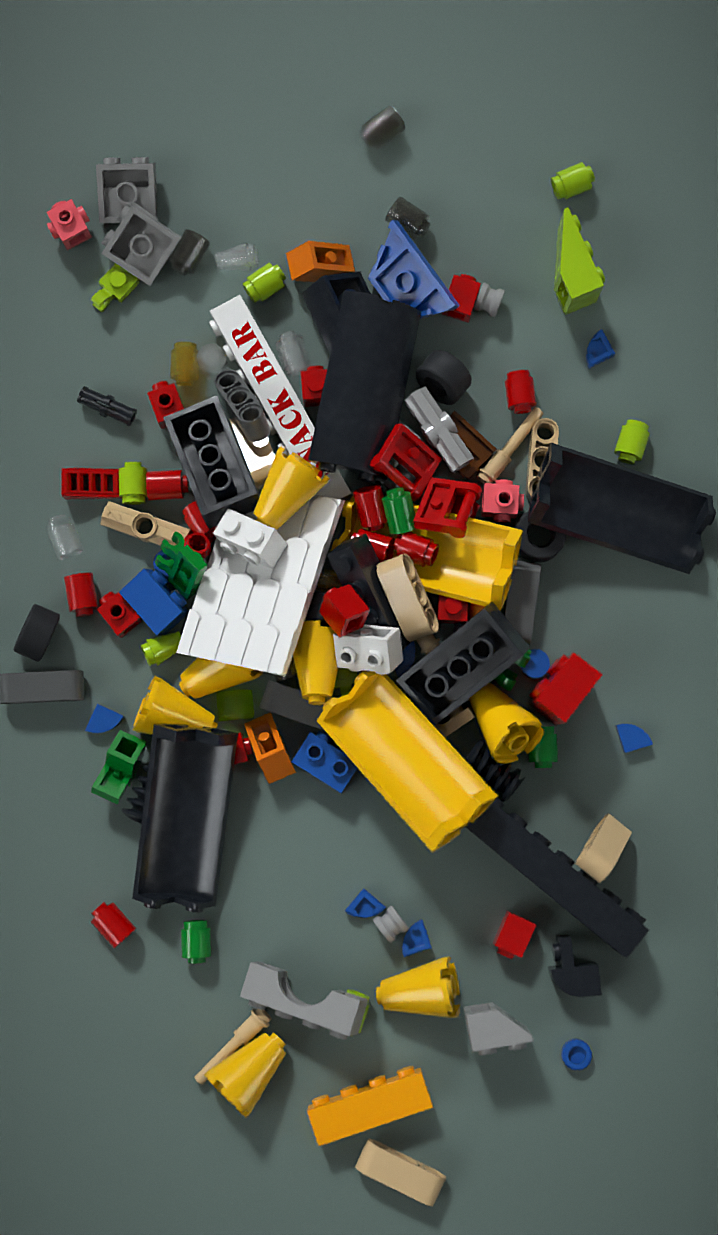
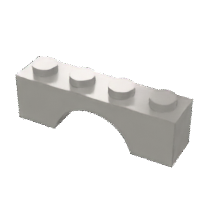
[240,961,368,1039]

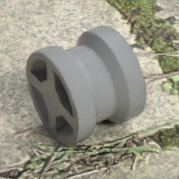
[474,283,505,317]
[373,905,409,943]

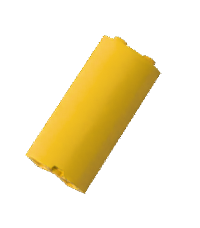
[331,496,523,610]
[317,670,498,852]

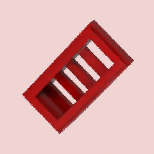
[61,468,122,500]

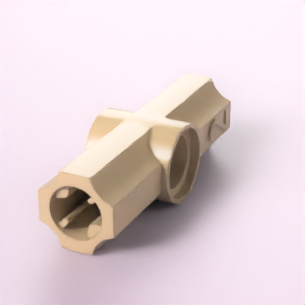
[100,501,191,546]

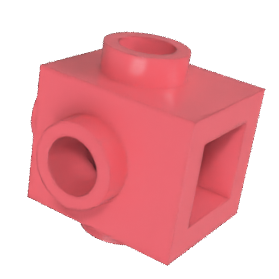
[46,199,92,251]
[481,480,524,523]

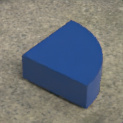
[586,329,616,369]
[394,641,415,678]
[85,704,125,733]
[615,724,653,753]
[345,888,386,918]
[402,919,432,957]

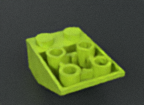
[554,207,605,315]

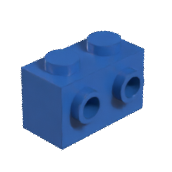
[119,568,189,636]
[291,731,358,793]

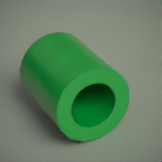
[382,488,416,534]

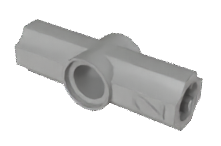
[405,387,474,473]

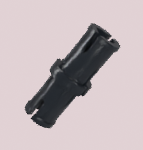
[77,386,137,426]

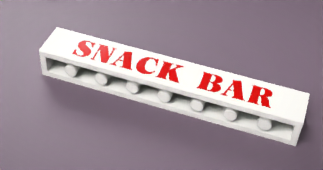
[209,295,352,502]

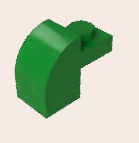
[91,730,147,805]

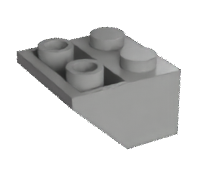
[463,1002,533,1055]

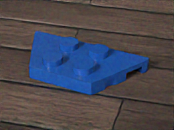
[368,220,460,319]

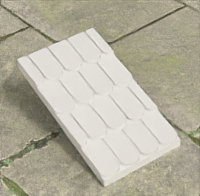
[176,485,345,675]

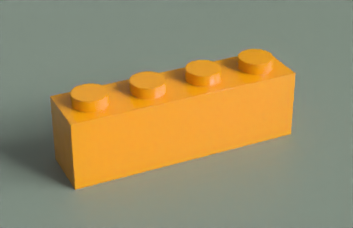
[307,1066,433,1146]

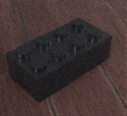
[163,395,259,529]
[396,602,530,726]

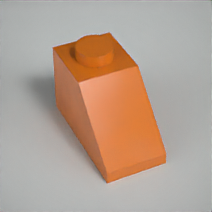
[286,241,355,282]
[244,712,296,784]

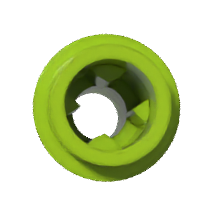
[140,631,182,666]

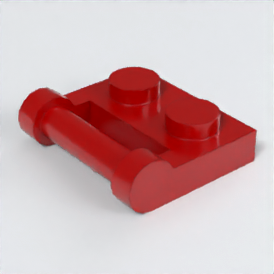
[370,423,442,501]
[413,477,482,539]

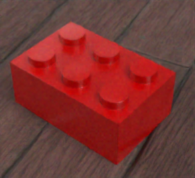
[529,652,603,726]

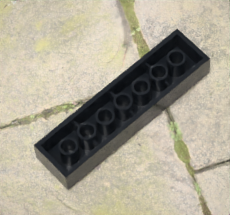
[465,798,649,959]

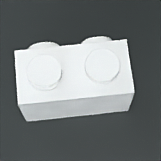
[213,509,287,569]
[333,625,403,675]

